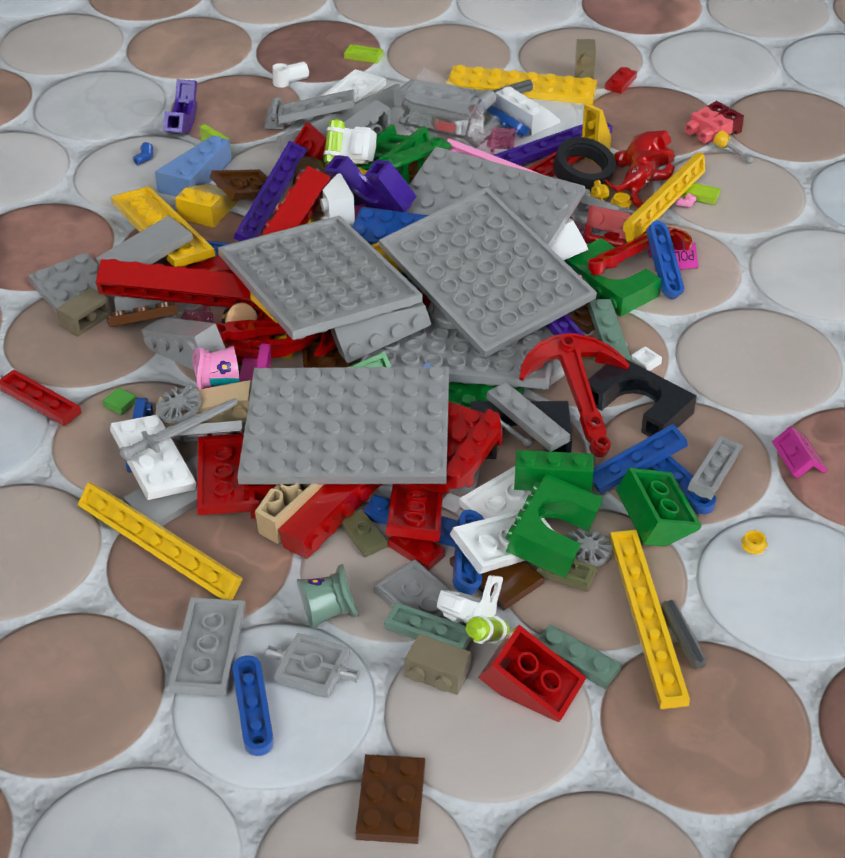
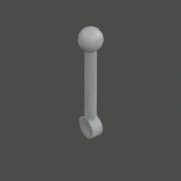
[500,418,532,447]

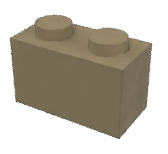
[574,39,596,79]
[56,287,111,337]
[405,634,471,695]

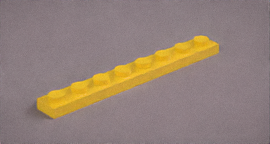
[623,152,706,242]
[77,482,243,600]
[610,530,690,709]

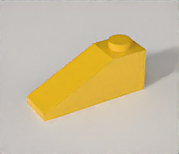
[582,103,611,163]

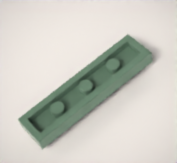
[588,299,632,362]

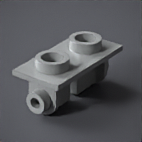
[265,97,285,130]

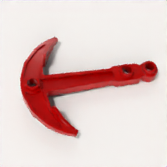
[588,227,693,275]
[224,311,319,359]
[215,318,337,357]
[519,333,630,458]

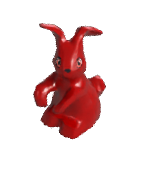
[605,130,675,208]

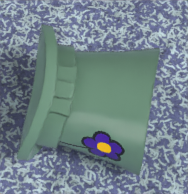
[297,564,359,629]

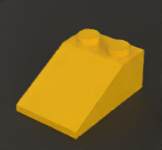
[175,184,239,228]

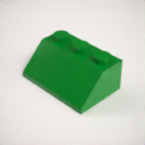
[514,450,594,492]
[616,468,702,547]

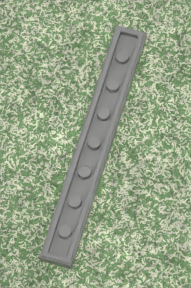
[277,84,400,154]

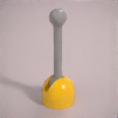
[713,131,753,164]

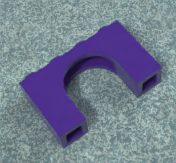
[324,155,417,212]

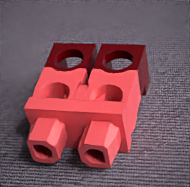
[685,101,744,145]

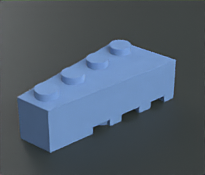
[155,136,232,197]

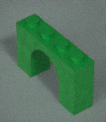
[564,238,661,317]
[505,473,604,578]

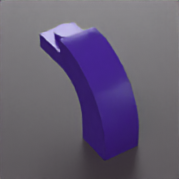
[163,79,198,134]

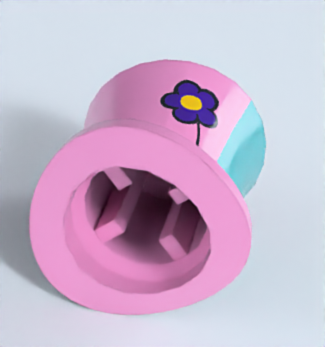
[192,346,239,390]

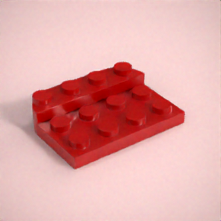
[421,401,503,494]
[197,434,276,519]

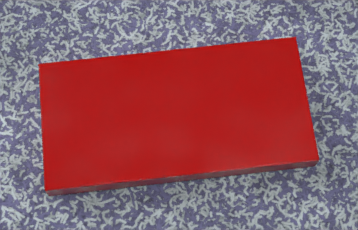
[385,484,443,542]

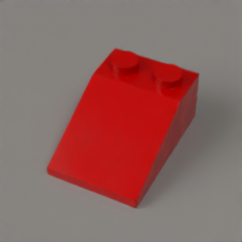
[478,625,586,722]

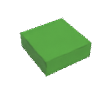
[102,387,137,415]

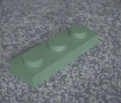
[384,602,472,650]
[537,624,621,689]

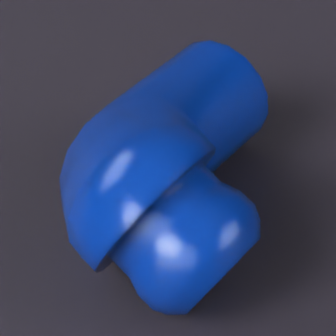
[133,142,154,165]

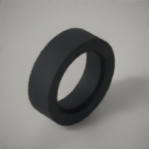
[553,137,616,193]

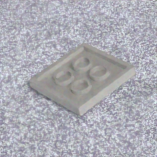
[28,253,106,313]

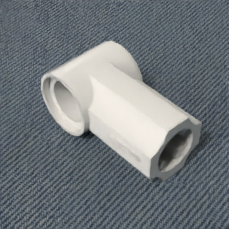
[273,62,309,88]

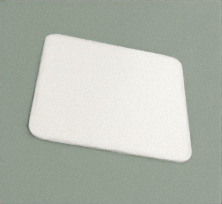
[442,493,460,512]

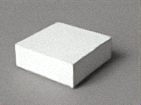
[630,346,662,371]

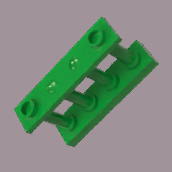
[355,124,430,172]
[371,137,451,185]

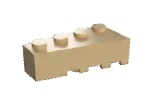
[155,380,252,429]
[255,484,324,544]

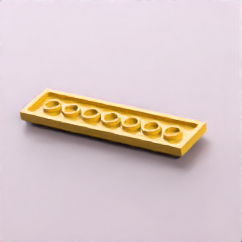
[446,65,597,105]
[111,186,215,267]

